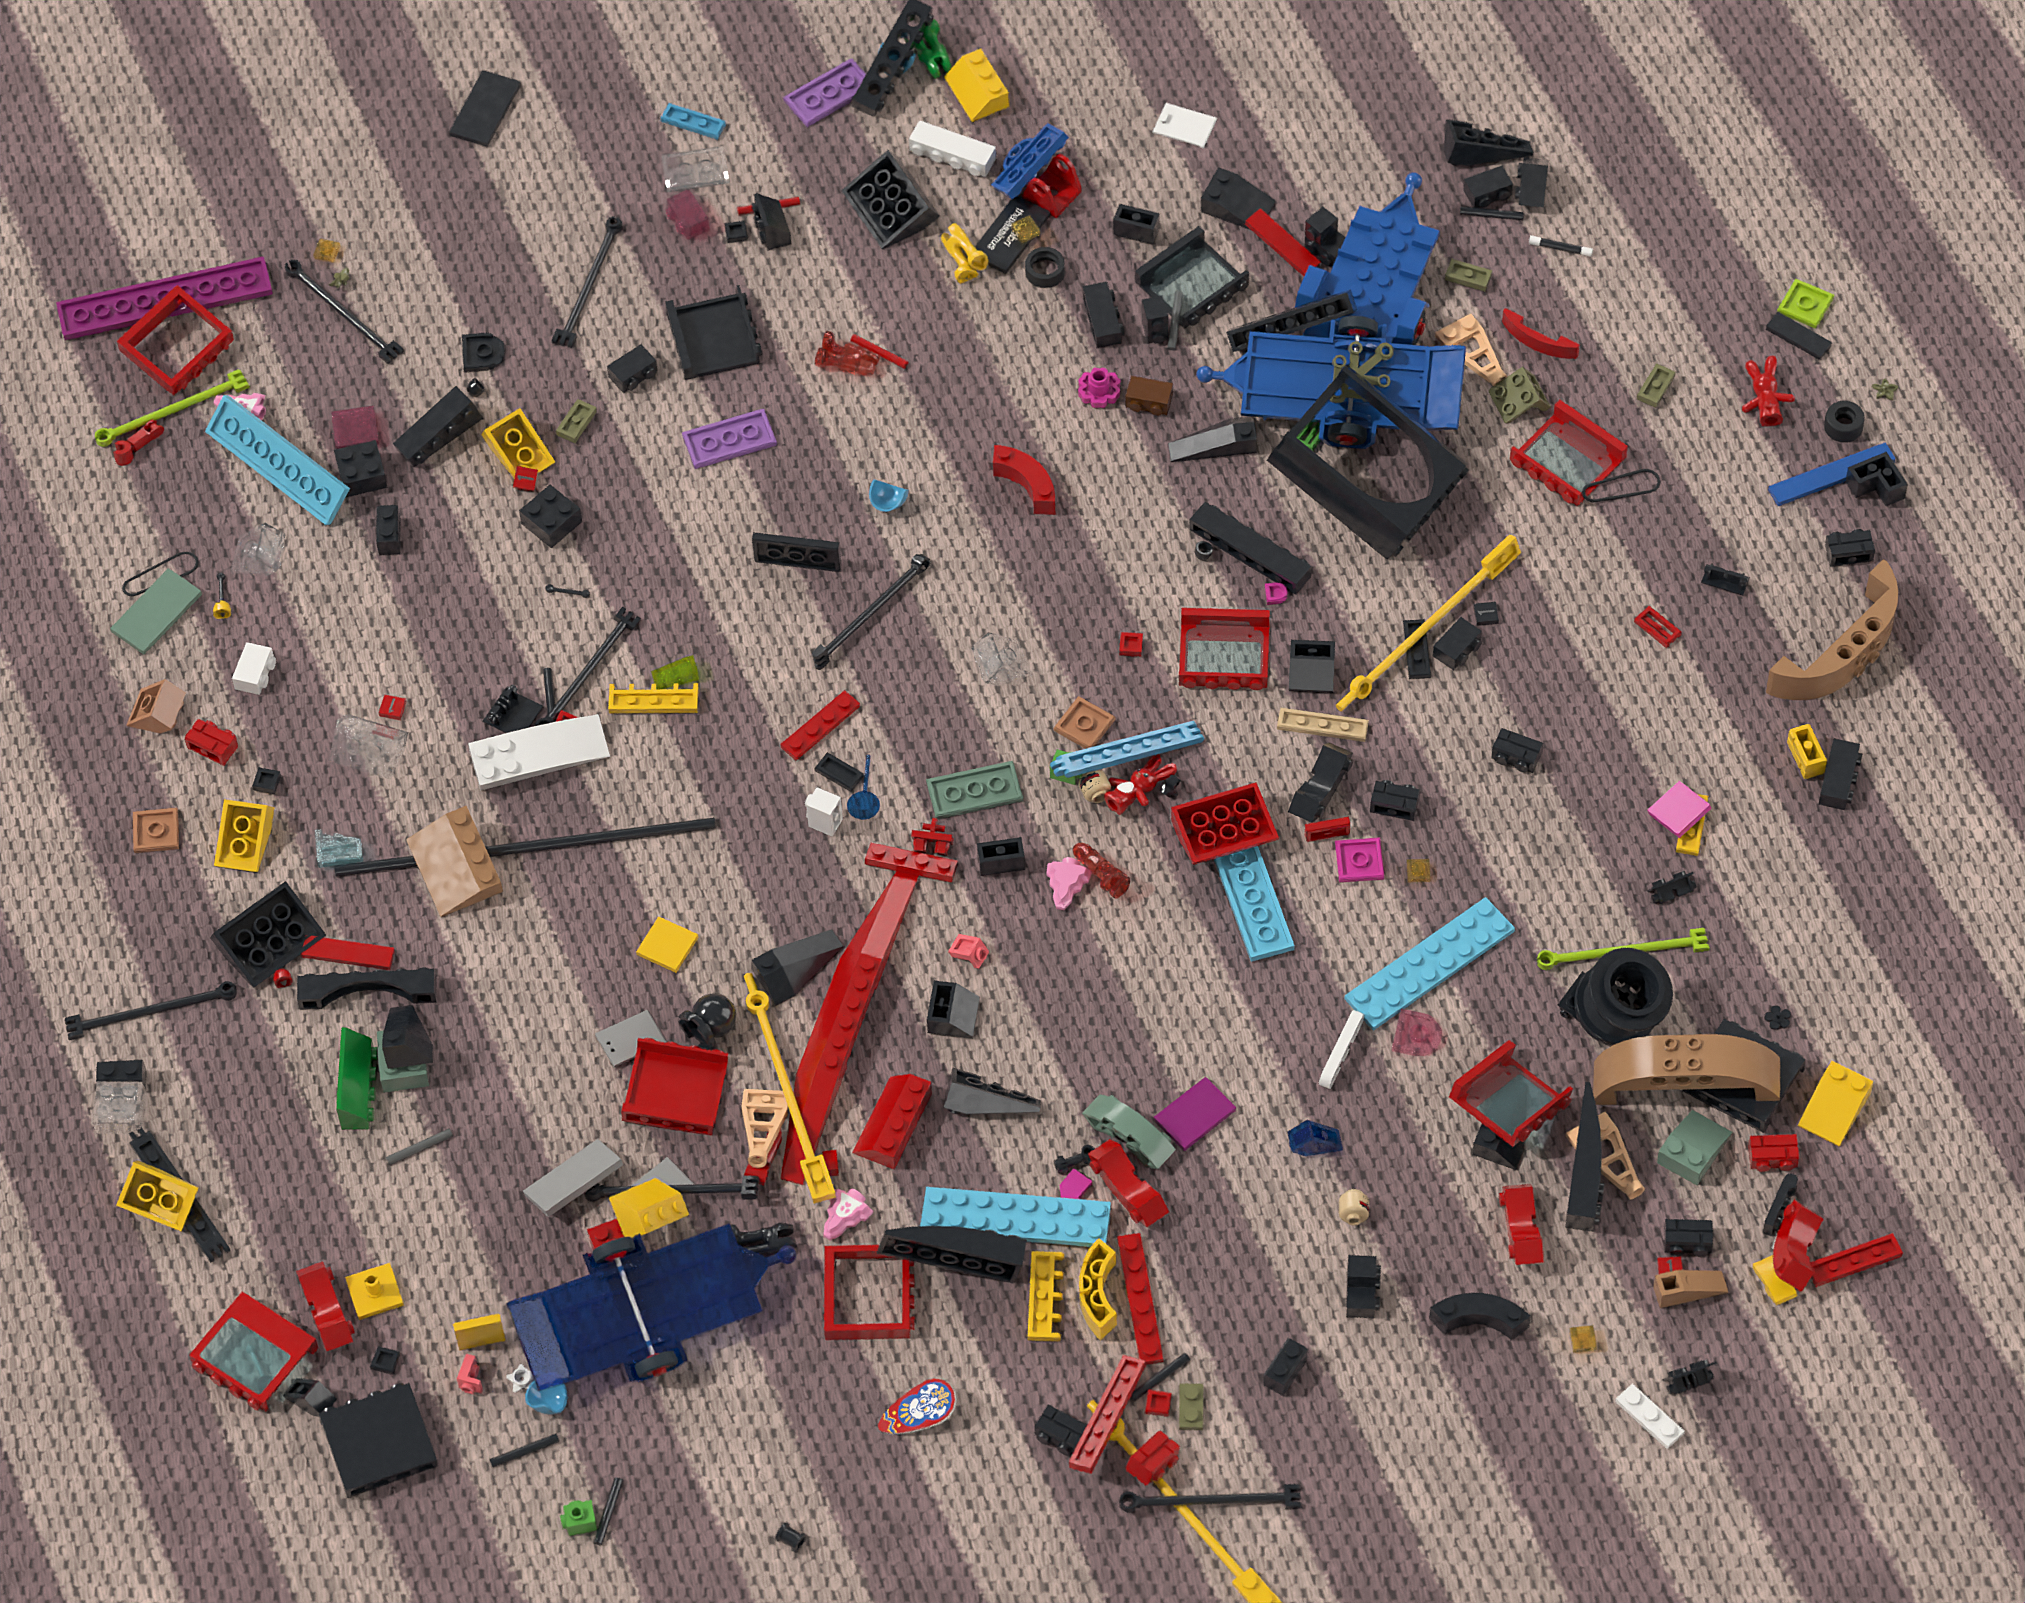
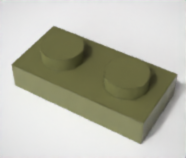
[1445,259,1492,292]
[1637,363,1676,408]
[556,399,597,443]
[1179,1383,1203,1430]

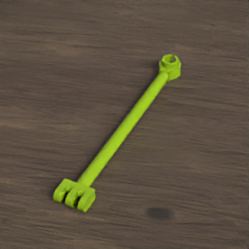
[95,370,250,447]
[1537,928,1710,970]

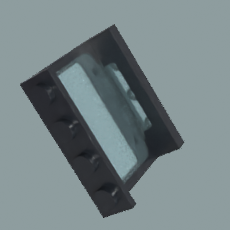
[1135,226,1249,329]

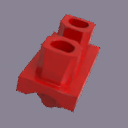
[911,818,954,856]

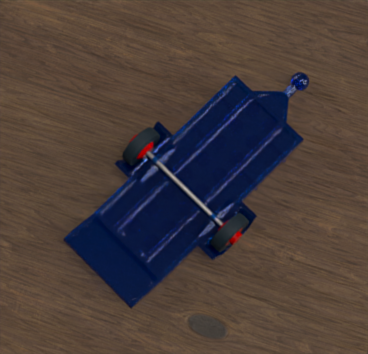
[506,1223,797,1392]

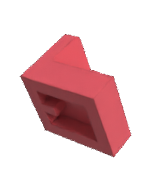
[948,934,989,969]
[457,1354,483,1394]

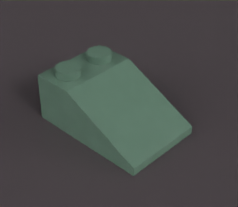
[377,1030,429,1092]
[1657,1110,1733,1185]

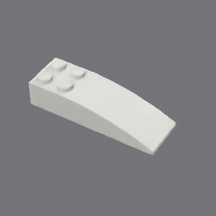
[468,714,610,791]

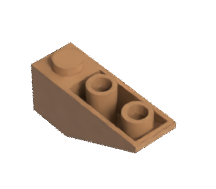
[1653,1270,1728,1308]

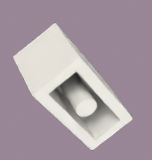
[232,642,276,695]
[805,787,843,837]

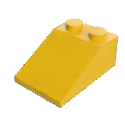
[481,408,555,478]
[214,799,275,872]
[1798,1061,1874,1147]
[116,1160,199,1231]

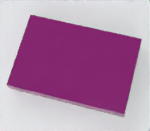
[1153,1076,1236,1151]

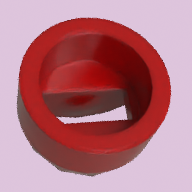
[273,969,293,988]

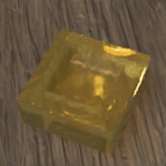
[1011,215,1040,243]
[313,238,341,263]
[1406,859,1430,883]
[1569,1325,1597,1353]

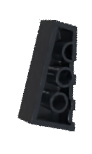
[392,386,484,467]

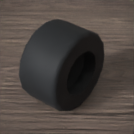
[1824,401,1865,443]

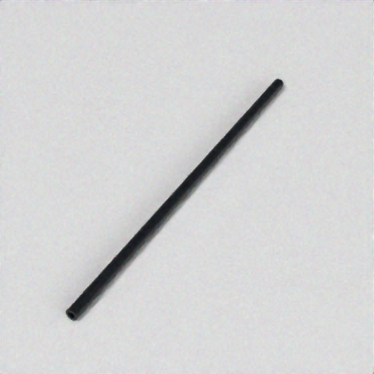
[334,817,716,877]

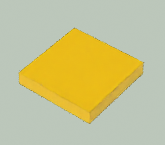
[636,916,698,973]
[453,1314,506,1351]

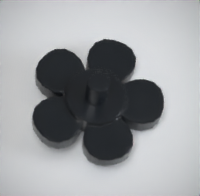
[1764,1005,1791,1030]

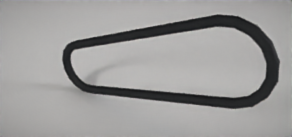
[1582,469,1661,502]
[122,551,199,596]

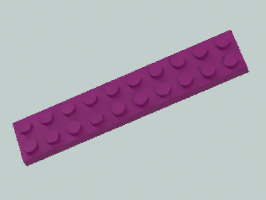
[56,256,273,341]

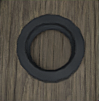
[1025,247,1065,288]

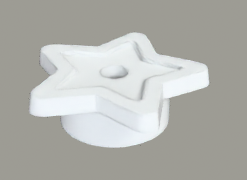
[506,1364,537,1392]

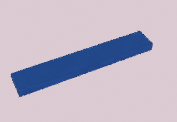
[1768,442,1896,506]

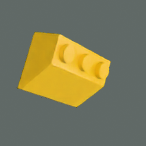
[944,49,1009,122]
[609,1178,689,1239]

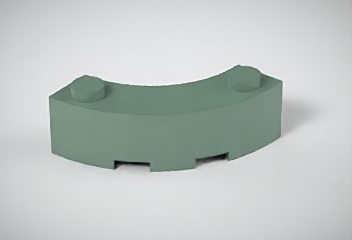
[1082,1094,1176,1169]

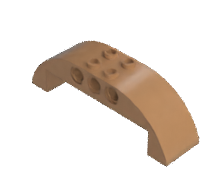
[1766,559,1898,700]
[1593,1034,1780,1105]

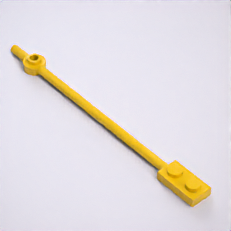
[1336,535,1521,711]
[744,973,836,1204]
[1087,1400,1282,1603]

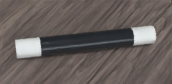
[1529,236,1593,257]

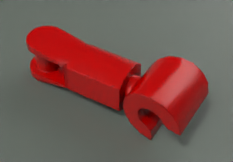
[113,419,164,466]
[744,1129,782,1186]

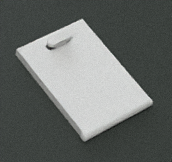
[1153,103,1217,148]

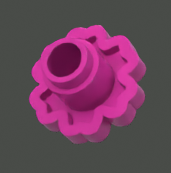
[1078,368,1121,408]

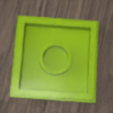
[1777,279,1834,329]

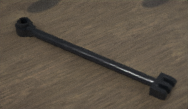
[552,216,623,348]
[285,259,404,364]
[812,554,931,670]
[535,607,641,726]
[64,981,237,1040]
[584,1176,760,1202]
[1119,1484,1302,1513]

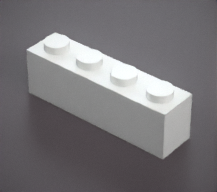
[909,120,996,177]

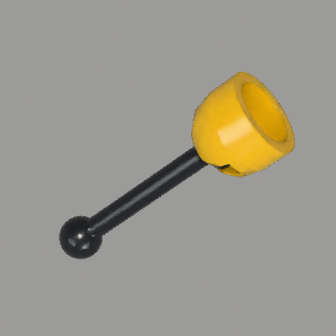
[213,572,231,619]

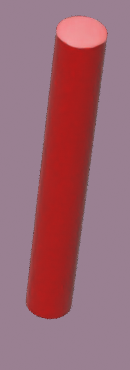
[737,196,800,216]
[850,334,909,369]

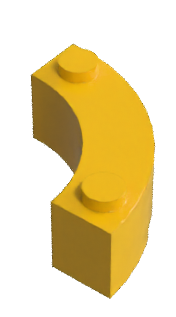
[1079,1238,1117,1341]

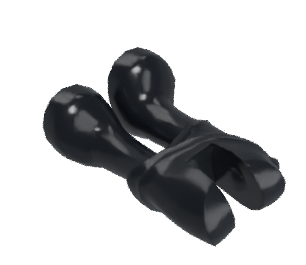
[727,1223,797,1267]

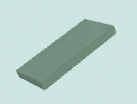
[110,568,202,654]
[926,761,1023,819]

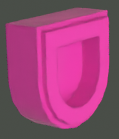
[1265,583,1288,605]

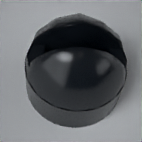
[466,378,485,397]
[1194,541,1213,560]

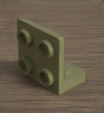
[1488,366,1551,424]

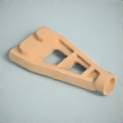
[1435,314,1508,387]
[742,1089,789,1168]
[1566,1112,1645,1200]

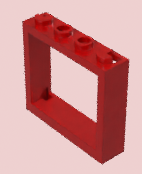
[117,285,234,396]
[824,1245,915,1340]

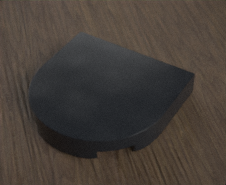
[462,333,506,373]

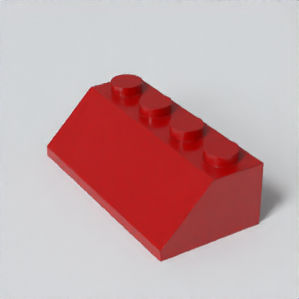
[852,1074,932,1170]

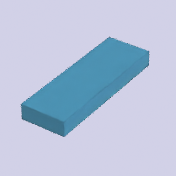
[660,103,726,140]

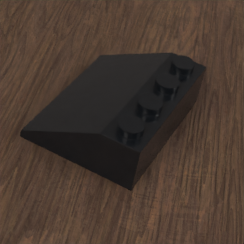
[841,150,940,249]
[210,881,326,988]

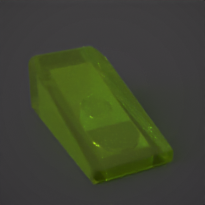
[651,655,699,690]

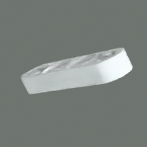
[1319,1010,1365,1089]

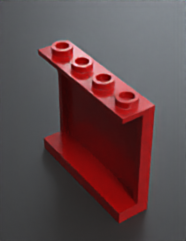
[621,1038,728,1136]

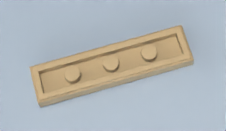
[1277,708,1369,742]

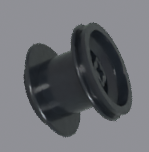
[1574,948,1673,1046]

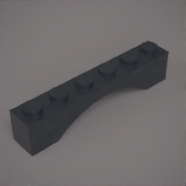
[297,967,437,1010]

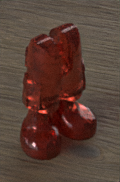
[815,331,880,376]
[1073,843,1130,899]

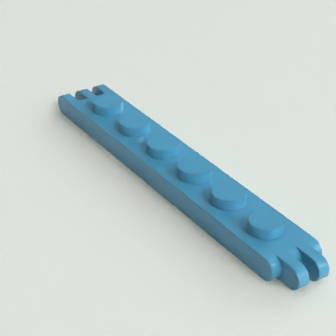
[1050,721,1205,778]

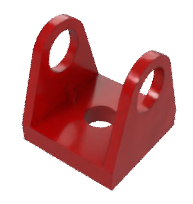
[1023,154,1082,218]

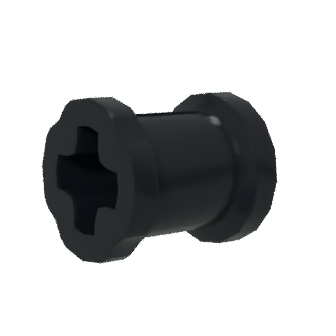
[775,1522,807,1553]

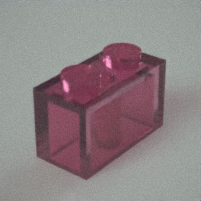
[665,189,710,240]

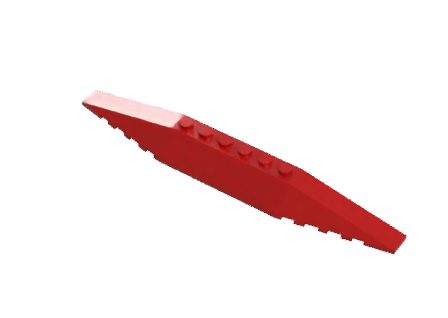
[781,871,919,1185]

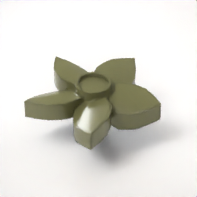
[328,267,349,288]
[1872,378,1898,400]

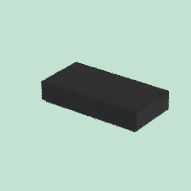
[814,752,864,792]

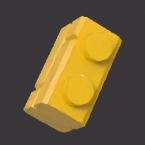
[1787,724,1827,779]

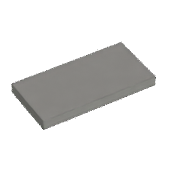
[523,1139,624,1217]

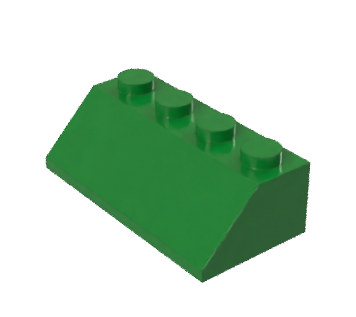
[336,1027,378,1130]

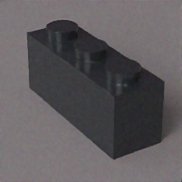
[1082,281,1125,348]
[1818,738,1863,810]

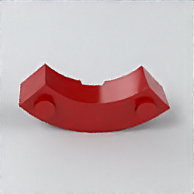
[993,445,1056,515]
[1088,1139,1169,1227]
[1499,1184,1544,1265]
[1773,1200,1824,1292]
[296,1261,355,1351]

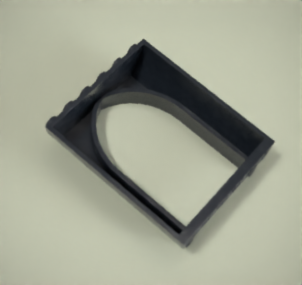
[1266,364,1469,559]

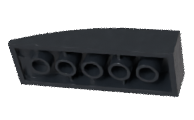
[1565,1081,1605,1232]
[877,1226,1027,1283]

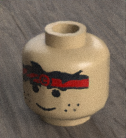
[1079,770,1111,803]
[1339,1189,1369,1225]

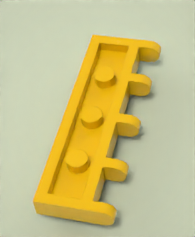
[608,683,699,713]
[1028,1251,1064,1341]

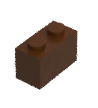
[1125,376,1173,416]

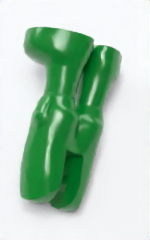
[903,19,952,78]

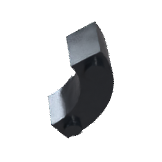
[1288,743,1353,822]
[1429,1293,1531,1341]

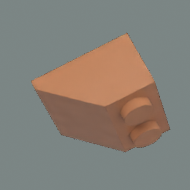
[126,679,186,734]

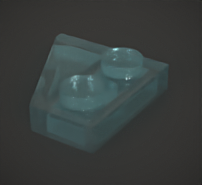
[315,829,363,868]

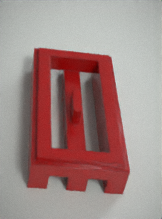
[1634,606,1682,648]
[1304,816,1350,842]

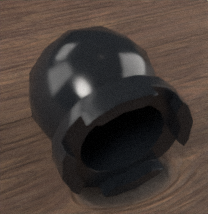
[678,993,737,1050]

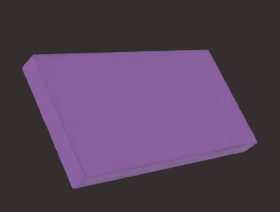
[783,58,866,127]
[682,409,777,469]

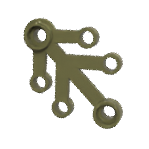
[1326,341,1394,403]

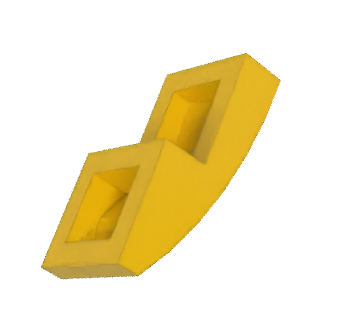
[1752,1255,1797,1305]

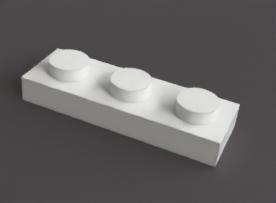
[1615,1384,1684,1449]

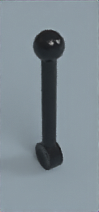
[545,584,590,598]

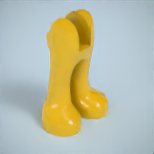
[941,223,988,284]

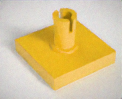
[345,1263,404,1320]

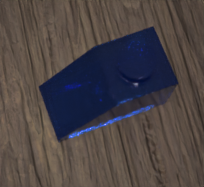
[1287,1120,1343,1156]

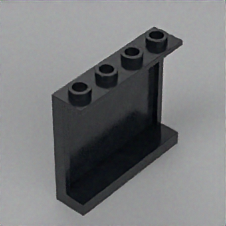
[665,285,762,380]
[1683,1019,1806,1133]
[319,1383,438,1498]

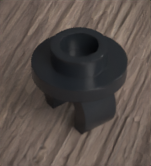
[1158,775,1181,798]

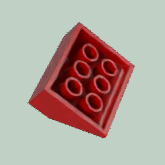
[1171,782,1279,865]

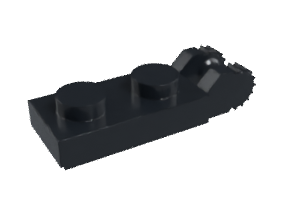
[1763,1173,1798,1236]

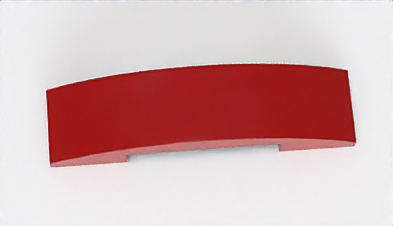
[1502,308,1580,359]

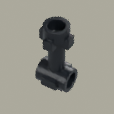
[1053,1145,1096,1174]

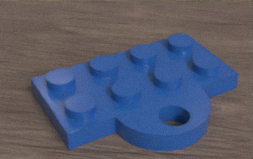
[991,123,1069,199]

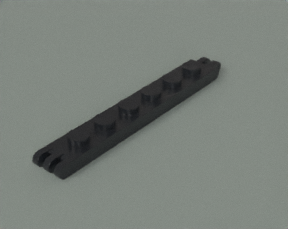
[129,1126,231,1263]

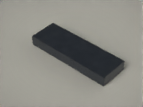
[1766,312,1832,360]
[1403,619,1431,679]

